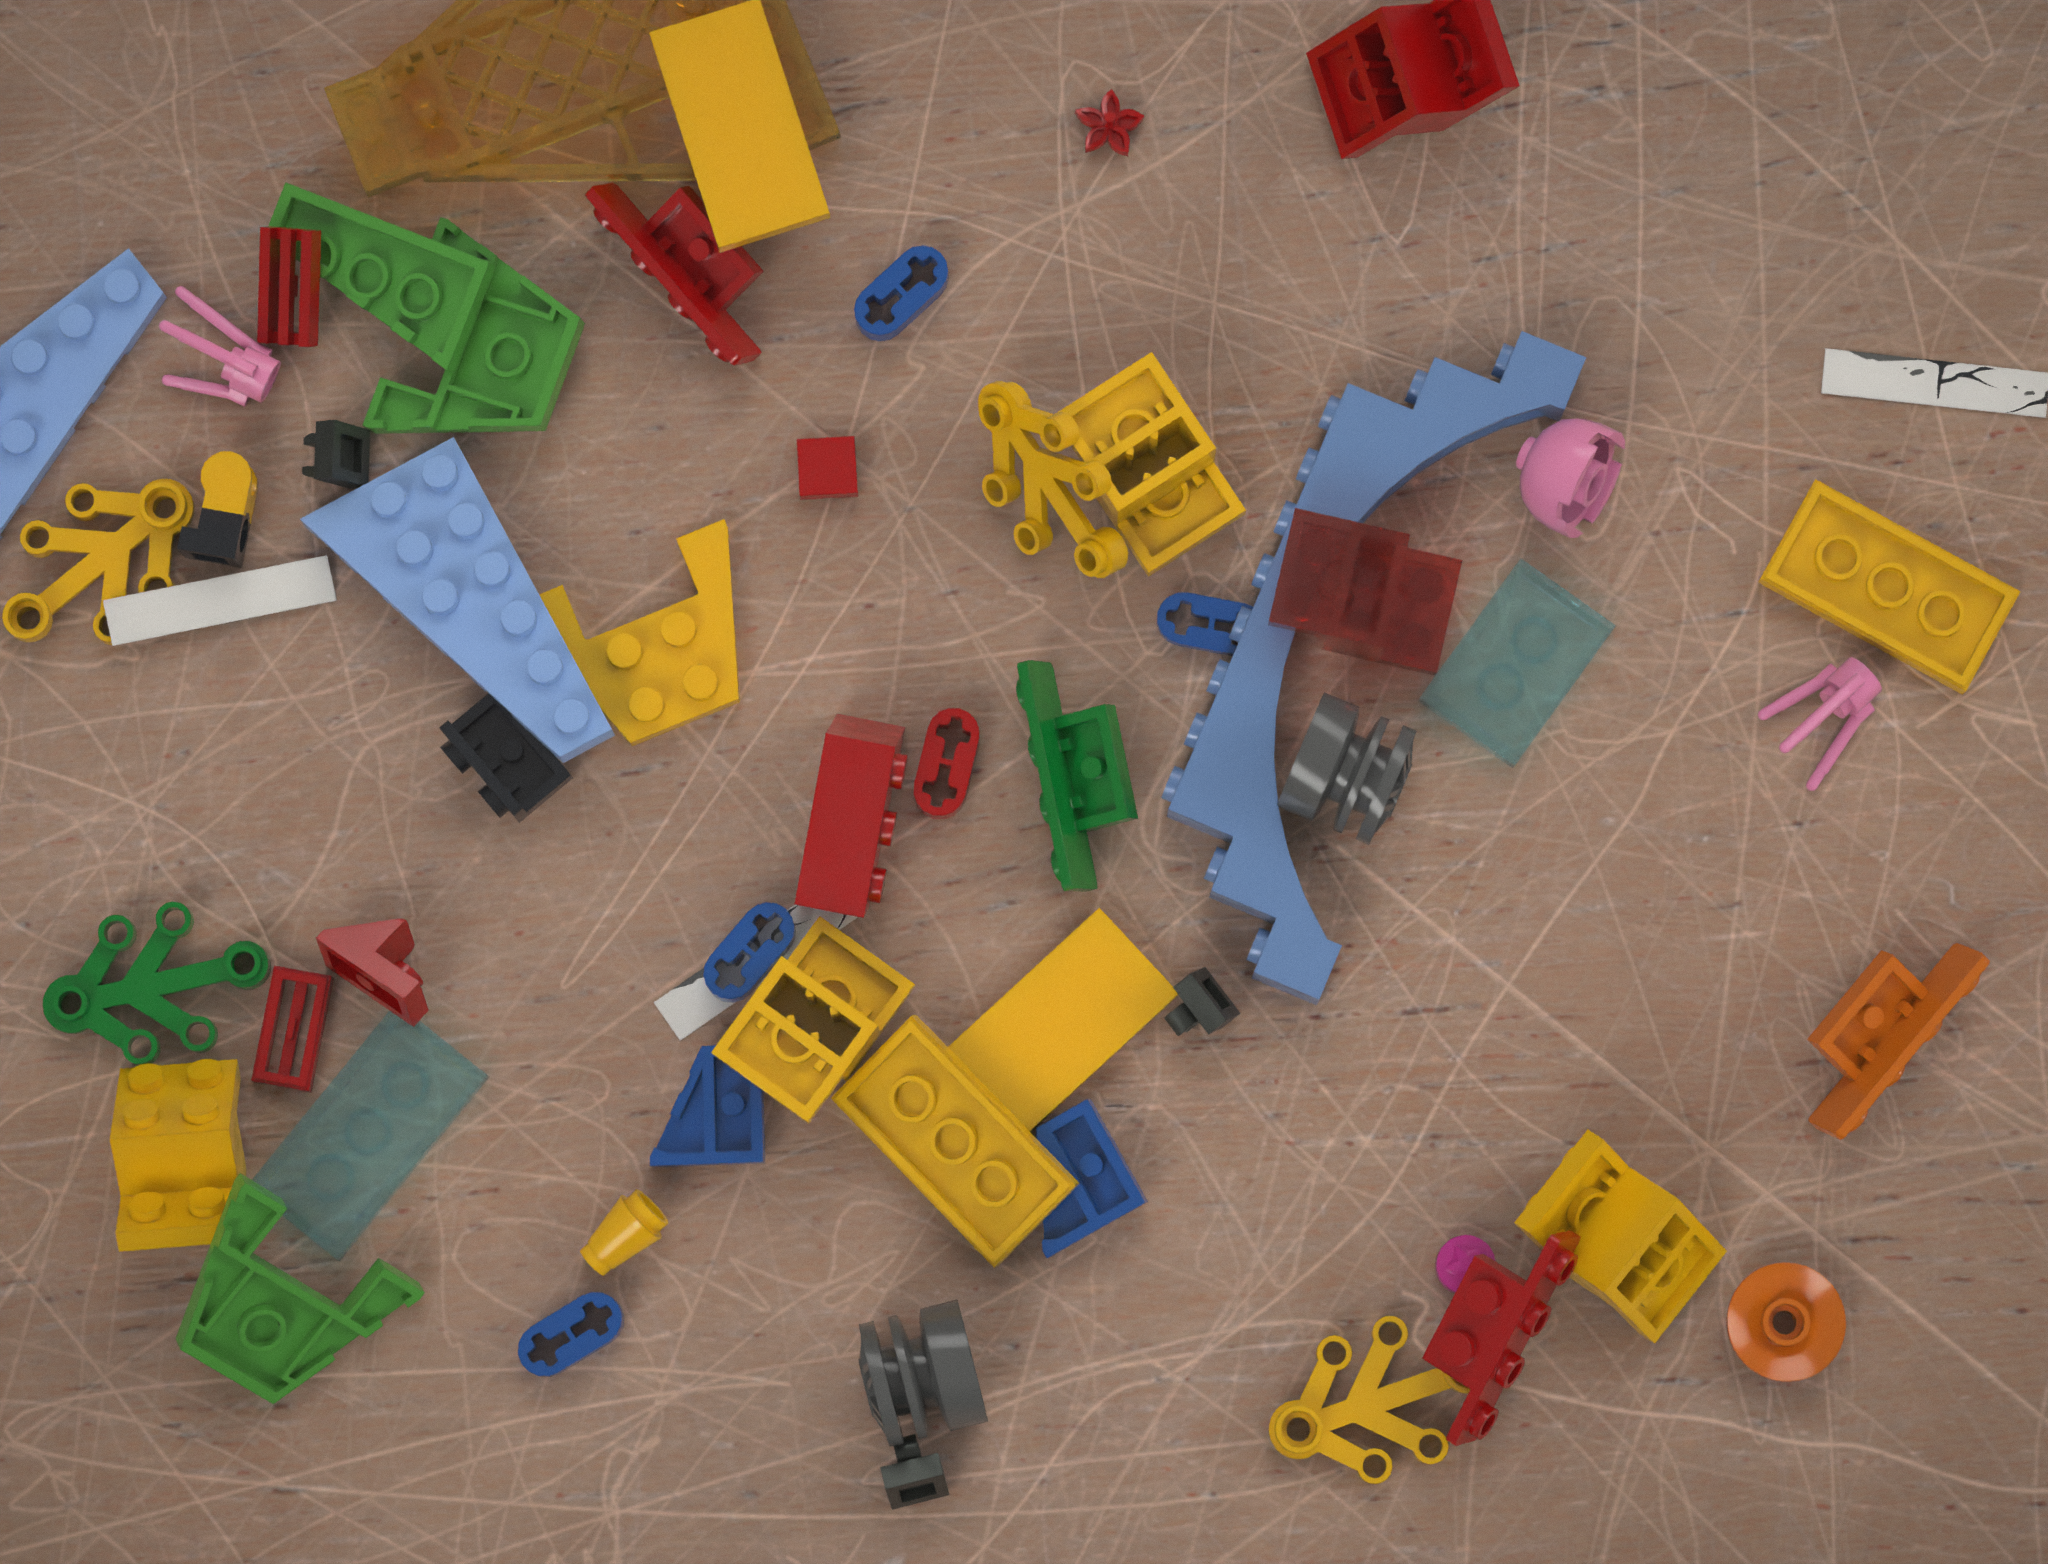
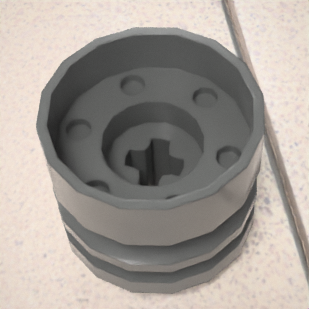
[1277,692,1417,845]
[858,1299,988,1447]

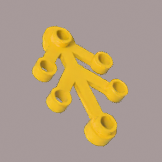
[978,381,1128,578]
[2,479,194,645]
[1269,1316,1470,1484]

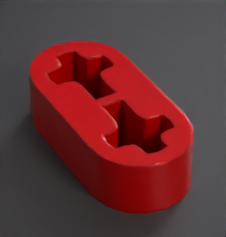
[913,708,980,820]

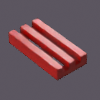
[257,226,321,347]
[251,965,334,1093]

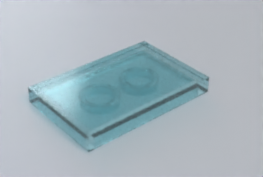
[1418,558,1616,768]

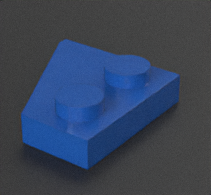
[650,1045,765,1167]
[1036,1099,1148,1258]

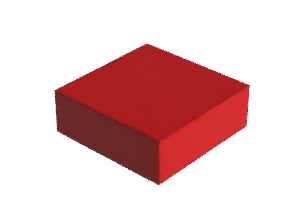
[797,436,858,500]

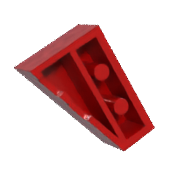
[794,714,908,918]

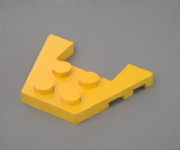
[539,519,740,746]

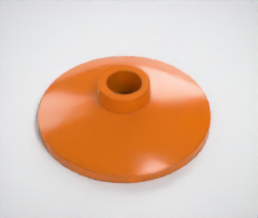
[1726,1262,1846,1382]

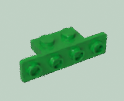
[1016,660,1138,892]

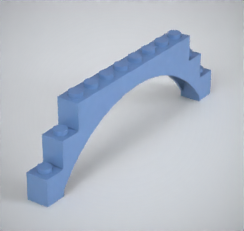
[1161,331,1586,1005]

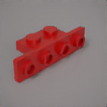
[585,182,764,366]
[1422,1230,1581,1446]

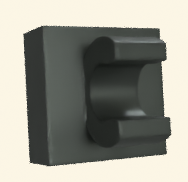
[302,420,370,489]
[1164,967,1241,1036]
[880,1434,950,1510]

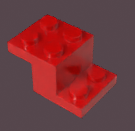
[1306,0,1520,159]

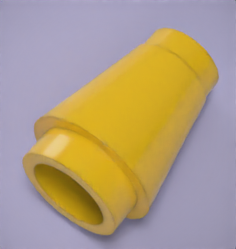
[580,1189,668,1276]

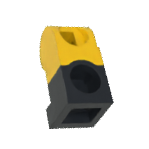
[177,451,258,568]

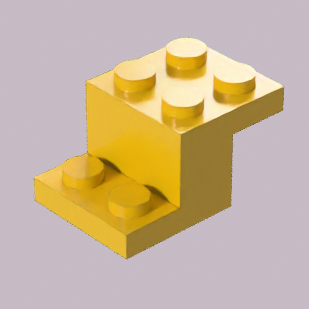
[1055,352,1246,577]
[711,916,915,1124]
[109,1059,247,1252]
[1514,1129,1727,1344]

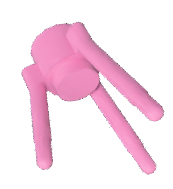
[159,286,281,407]
[1758,657,1882,791]

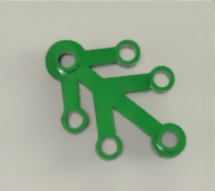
[43,902,271,1065]

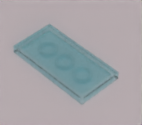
[252,1011,489,1261]

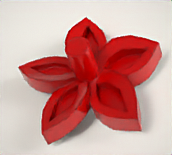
[1075,89,1144,156]

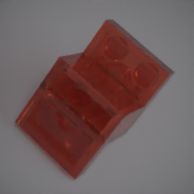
[1268,508,1462,676]

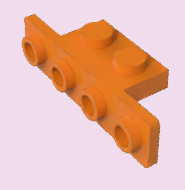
[1807,943,1990,1140]

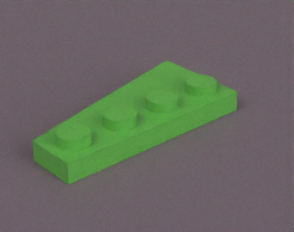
[269,182,497,373]

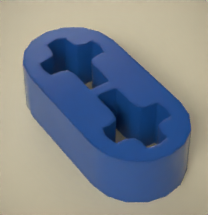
[854,245,949,341]
[1157,592,1253,656]
[703,902,796,1003]
[518,1292,624,1377]

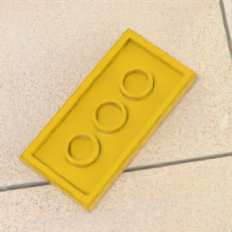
[649,0,830,253]
[1758,479,2021,695]
[948,908,1179,1132]
[831,1015,1080,1268]

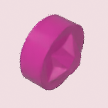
[1435,1235,1495,1293]

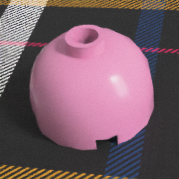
[1516,419,1625,538]

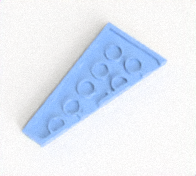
[0,248,167,540]
[300,437,615,763]

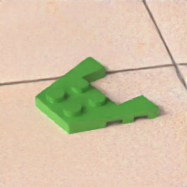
[362,217,585,434]
[175,1173,425,1404]

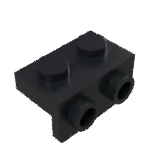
[439,693,573,823]

